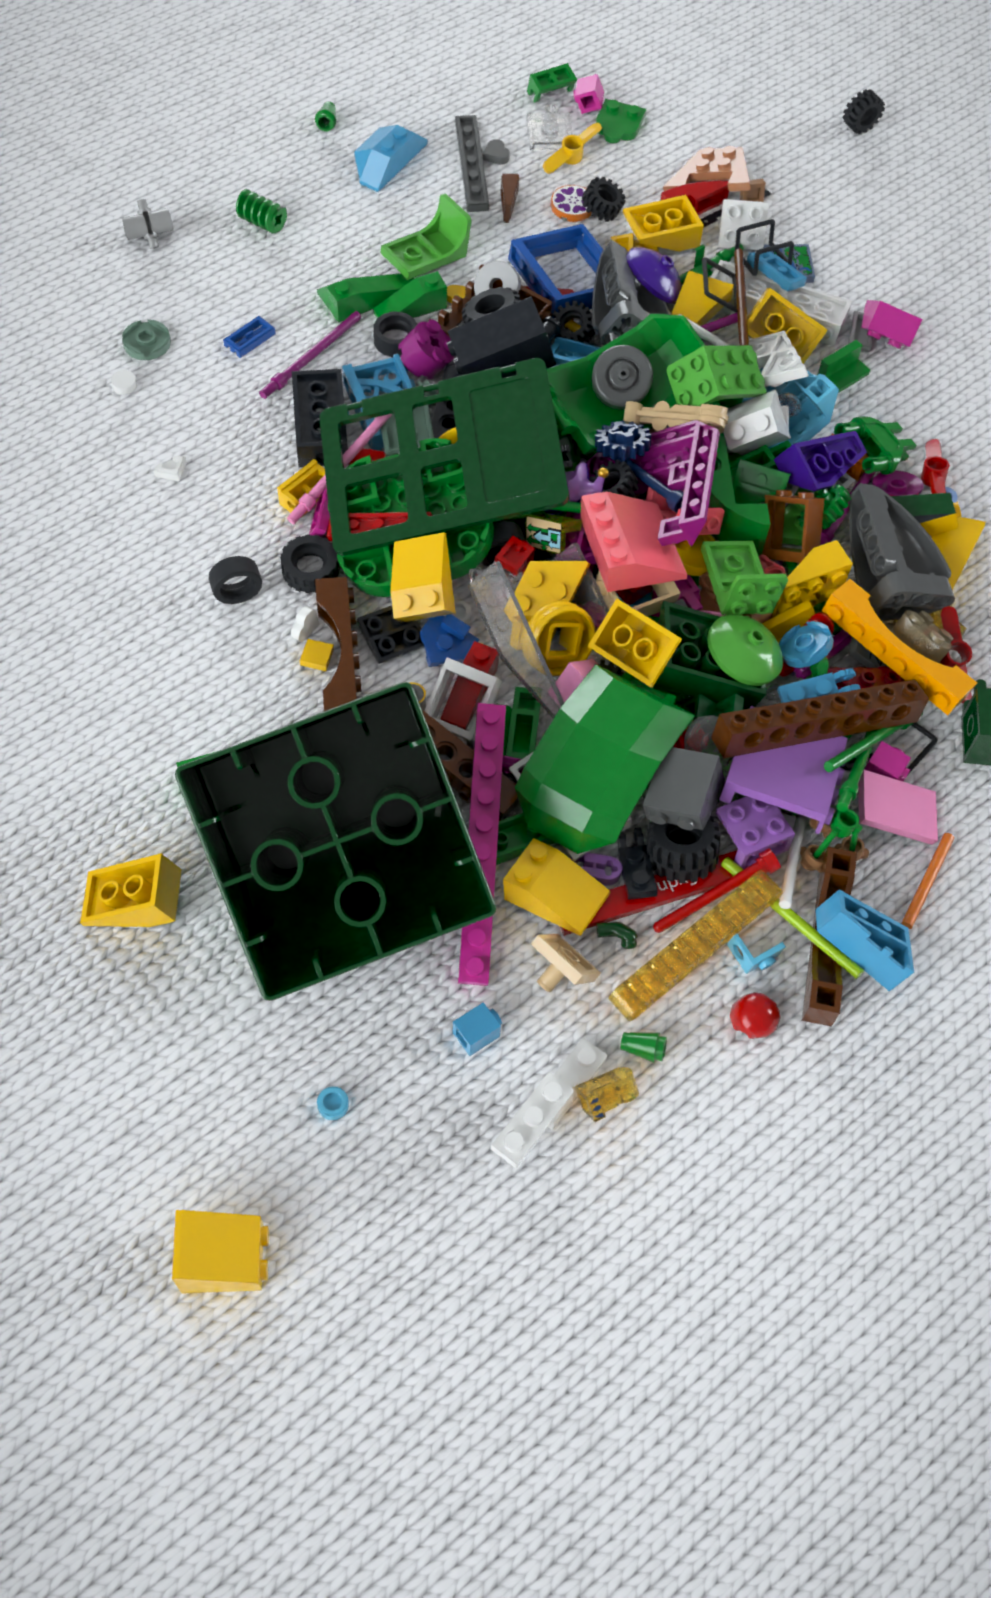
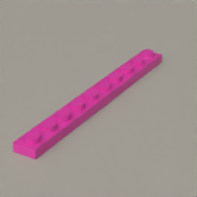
[458,703,506,986]

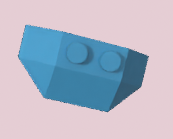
[354,125,428,192]

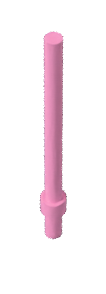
[287,414,392,525]

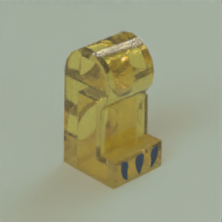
[575,1067,639,1122]

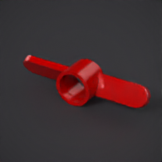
[920,439,950,494]
[940,606,972,703]

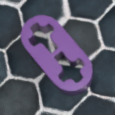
[569,853,622,886]

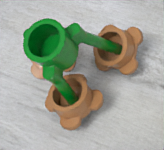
[800,809,869,873]

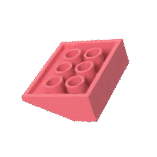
[581,492,687,592]

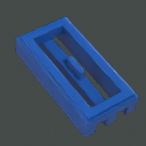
[223,316,276,358]

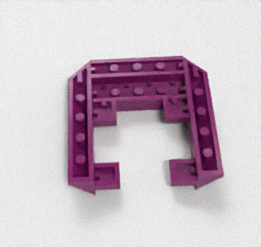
[556,420,720,573]

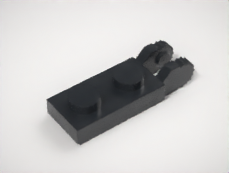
[617,827,658,900]

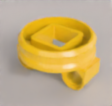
[512,601,595,676]

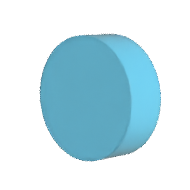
[317,1087,349,1120]

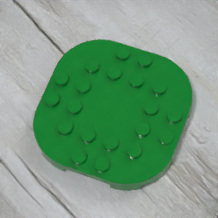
[328,438,494,597]

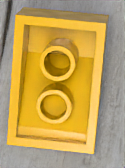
[623,195,704,252]
[747,288,828,364]
[391,532,456,622]
[588,598,682,688]
[503,838,610,936]
[80,853,182,927]

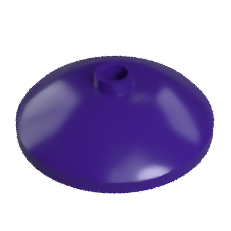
[626,247,682,304]

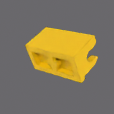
[277,459,325,516]

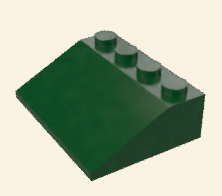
[654,601,767,710]

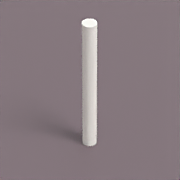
[779,818,805,909]

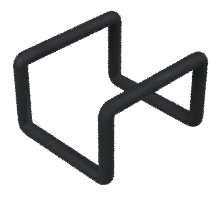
[735,219,794,276]

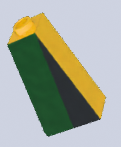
[891,493,962,536]

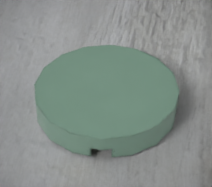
[122,320,171,360]

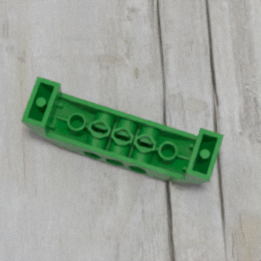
[708,398,771,556]

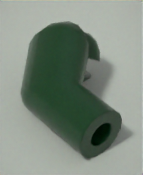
[596,922,638,949]

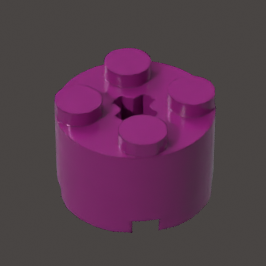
[399,319,454,380]

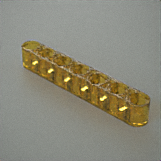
[608,870,783,1022]

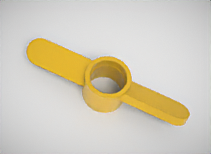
[543,123,602,174]

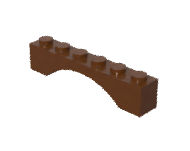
[315,577,362,711]
[802,847,857,1027]

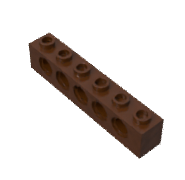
[422,709,520,821]

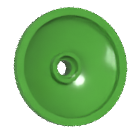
[707,614,783,686]

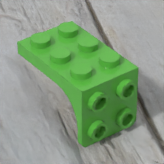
[380,193,471,280]
[666,345,767,407]
[700,541,788,615]

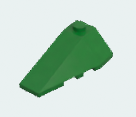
[317,273,414,323]

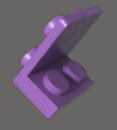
[716,796,795,869]

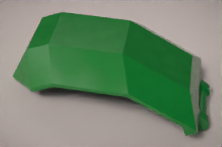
[547,313,705,455]
[515,664,695,854]

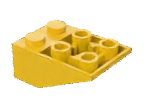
[771,540,853,618]

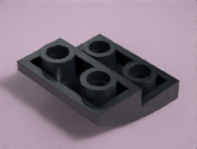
[357,605,424,664]

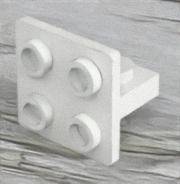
[718,199,769,250]

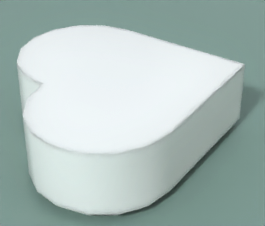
[291,606,319,642]

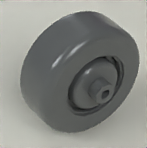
[591,345,653,410]

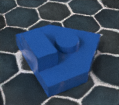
[419,614,480,667]

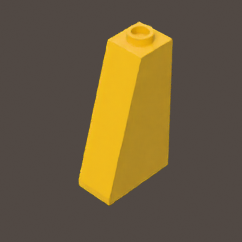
[930,517,985,590]

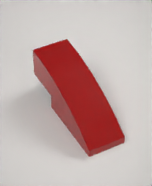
[660,181,729,215]

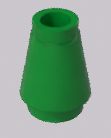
[315,101,336,131]
[620,1032,667,1063]

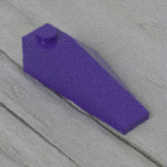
[773,431,867,491]

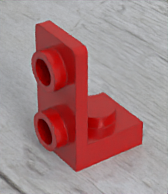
[495,536,535,577]

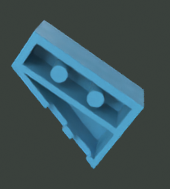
[816,890,914,991]

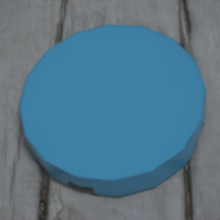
[779,621,834,668]

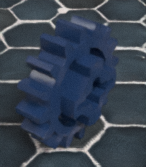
[595,421,651,461]

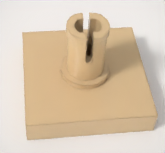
[531,934,601,992]

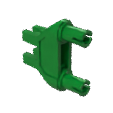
[834,416,917,475]

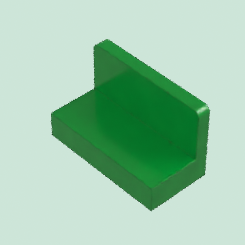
[817,340,870,393]

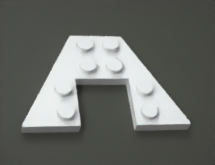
[736,331,809,387]

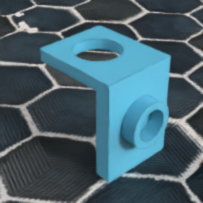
[727,934,786,974]

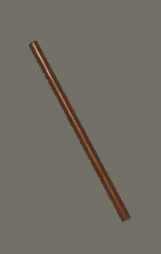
[734,249,749,345]

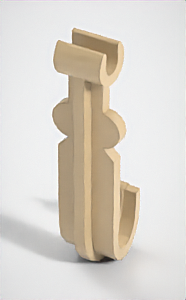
[623,401,729,434]

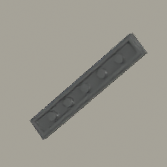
[455,115,489,212]

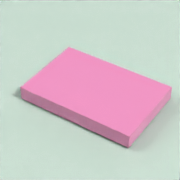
[858,770,938,845]

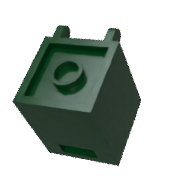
[961,679,991,766]

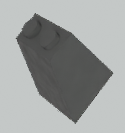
[643,747,725,830]

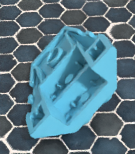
[743,368,839,449]

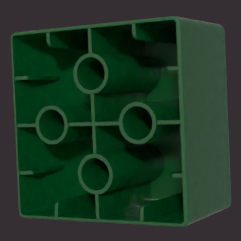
[175,682,497,1001]

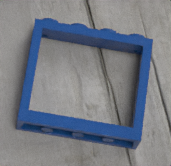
[508,224,604,318]

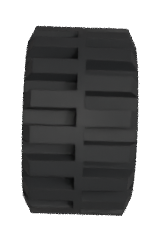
[462,287,521,323]
[647,816,721,883]

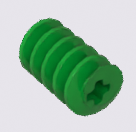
[236,189,287,234]

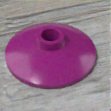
[872,470,924,496]

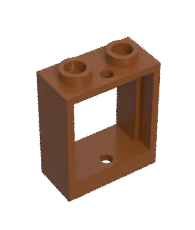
[762,490,824,563]

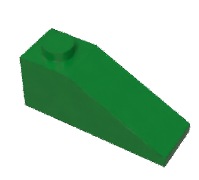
[373,271,447,318]

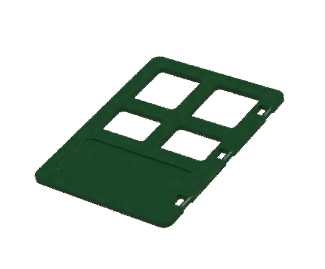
[319,358,570,556]

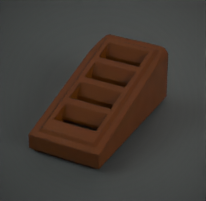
[500,174,519,223]

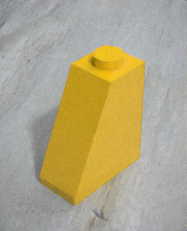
[671,271,733,326]

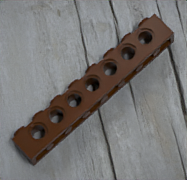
[711,679,929,759]

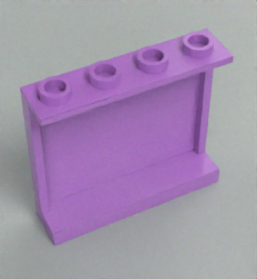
[719,706,848,834]

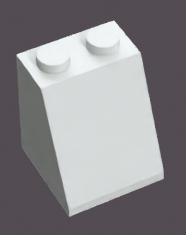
[724,390,791,456]

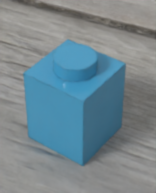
[452,1002,502,1056]

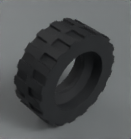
[280,534,339,593]

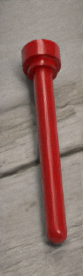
[653,848,781,933]

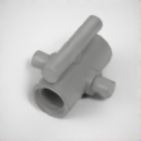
[122,199,174,249]

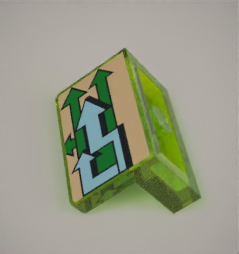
[525,512,581,554]

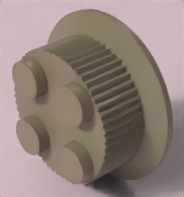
[884,610,953,664]

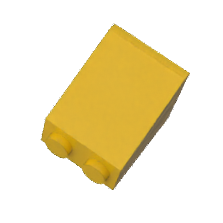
[172,1210,269,1294]

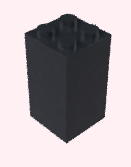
[447,296,556,378]

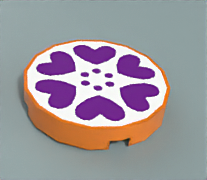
[551,185,592,222]

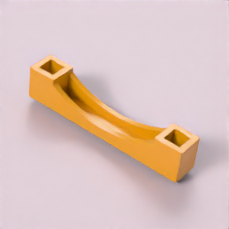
[822,579,977,715]

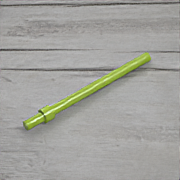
[721,857,864,979]

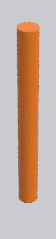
[901,833,954,929]

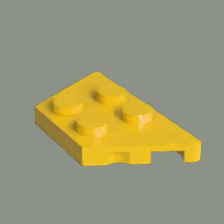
[506,561,590,641]

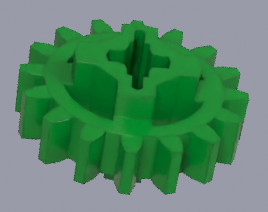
[798,484,851,529]

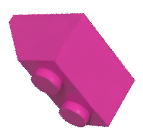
[861,300,923,349]

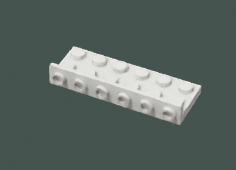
[711,260,852,346]

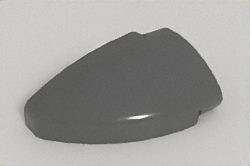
[592,240,671,346]
[849,483,955,621]

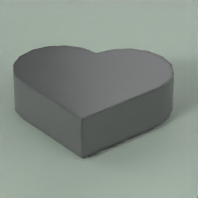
[483,139,510,165]

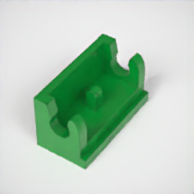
[527,63,577,103]

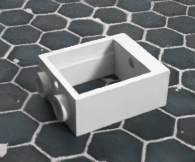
[425,658,503,744]

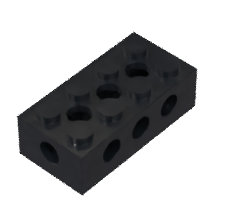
[292,369,349,468]

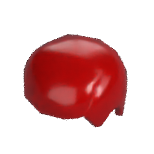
[730,992,780,1039]

